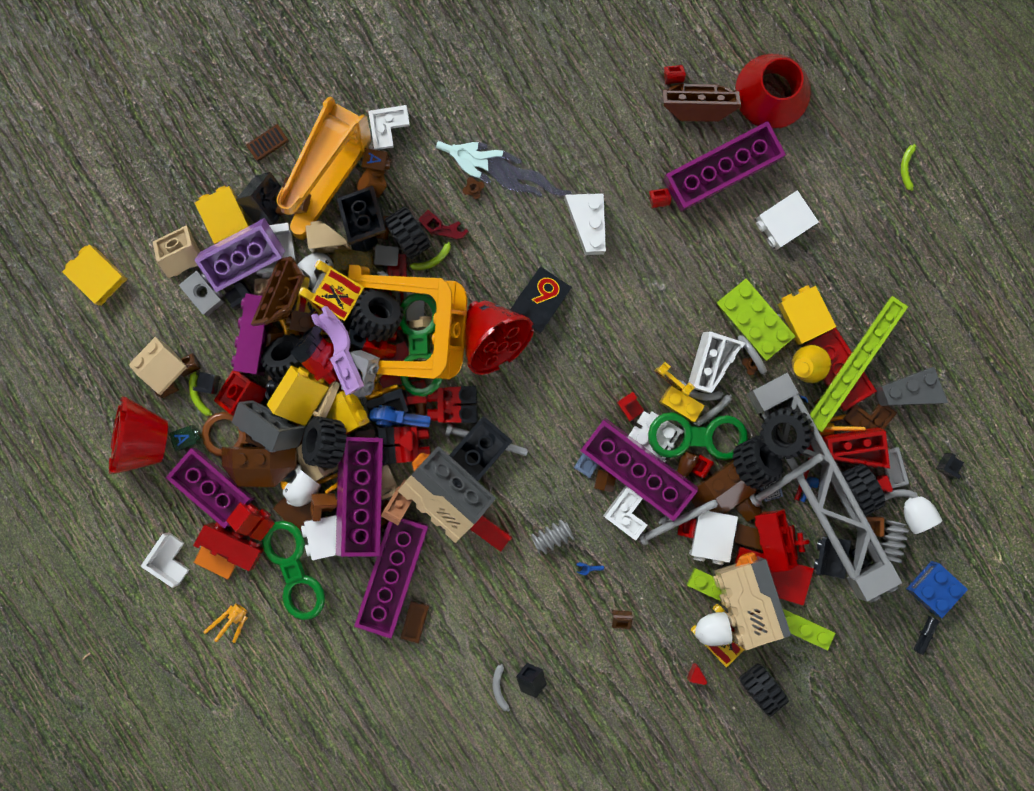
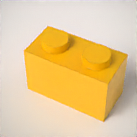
[659,386,704,423]

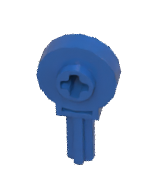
[369,405,431,428]

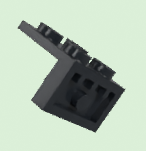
[814,536,852,579]

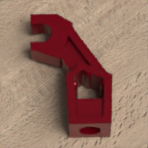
[418,210,469,240]

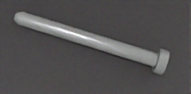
[445,423,528,456]
[750,454,824,507]
[639,500,718,546]

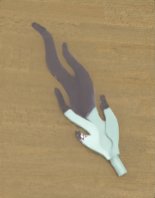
[436,141,571,197]

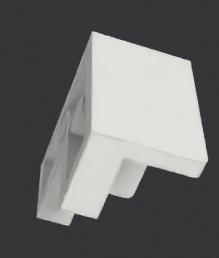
[368,105,410,151]
[603,486,647,540]
[141,532,190,588]

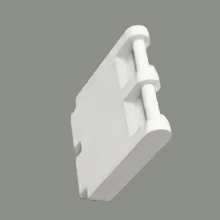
[629,411,684,462]

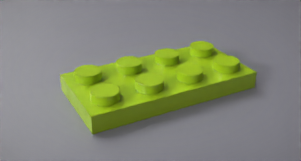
[716,279,796,361]

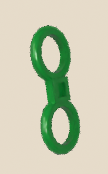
[399,293,443,397]
[648,412,748,461]
[262,520,325,620]

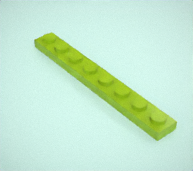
[810,296,908,433]
[687,568,835,651]

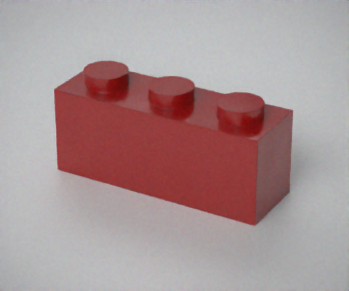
[755,509,798,573]

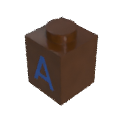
[361,148,392,175]

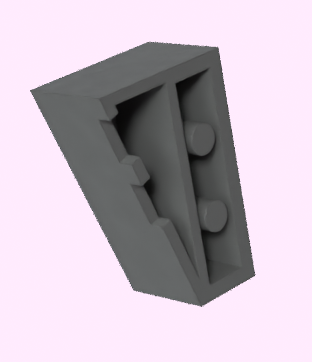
[875,367,948,406]
[232,400,306,452]

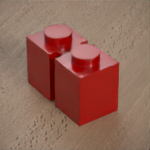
[226,502,275,541]

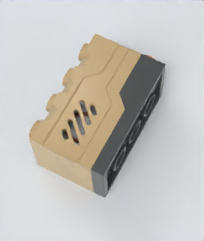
[398,446,496,543]
[713,552,791,650]

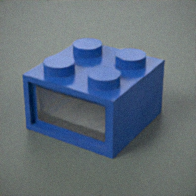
[906,561,968,618]

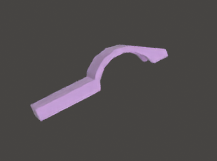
[311,306,364,395]

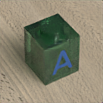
[168,425,202,451]

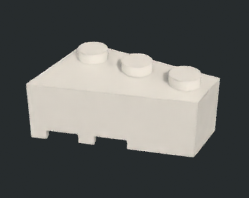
[564,194,606,255]
[688,332,745,393]

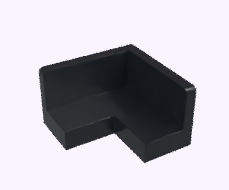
[236,172,281,225]
[366,389,411,413]

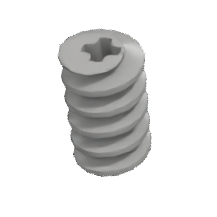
[531,519,575,556]
[880,520,910,563]

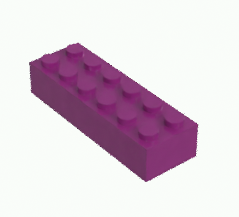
[663,121,786,212]
[580,418,698,521]
[335,437,383,557]
[354,517,429,639]

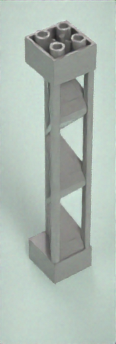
[747,372,902,603]

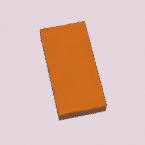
[194,546,236,579]

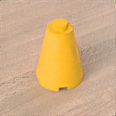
[792,345,831,383]

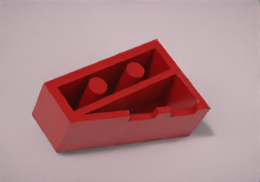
[822,427,890,469]
[193,522,263,571]

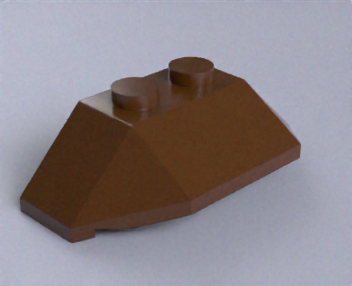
[662,84,741,122]
[251,256,305,327]
[222,447,297,487]
[691,460,756,514]

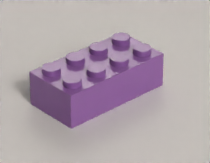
[195,218,285,292]

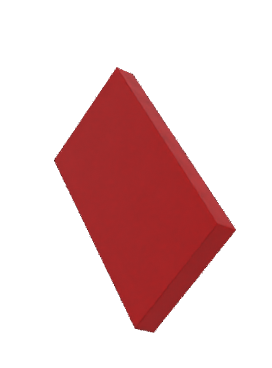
[802,327,877,412]
[734,547,814,606]

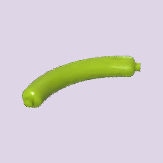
[901,144,916,191]
[409,242,451,270]
[189,372,212,416]

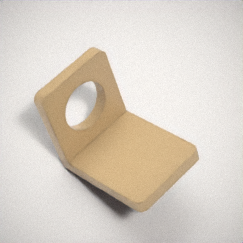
[381,464,397,500]

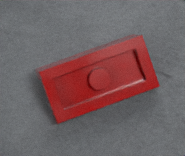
[470,515,512,552]

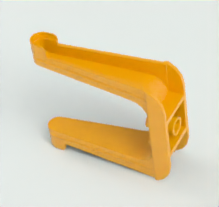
[277,96,371,240]
[348,265,467,379]

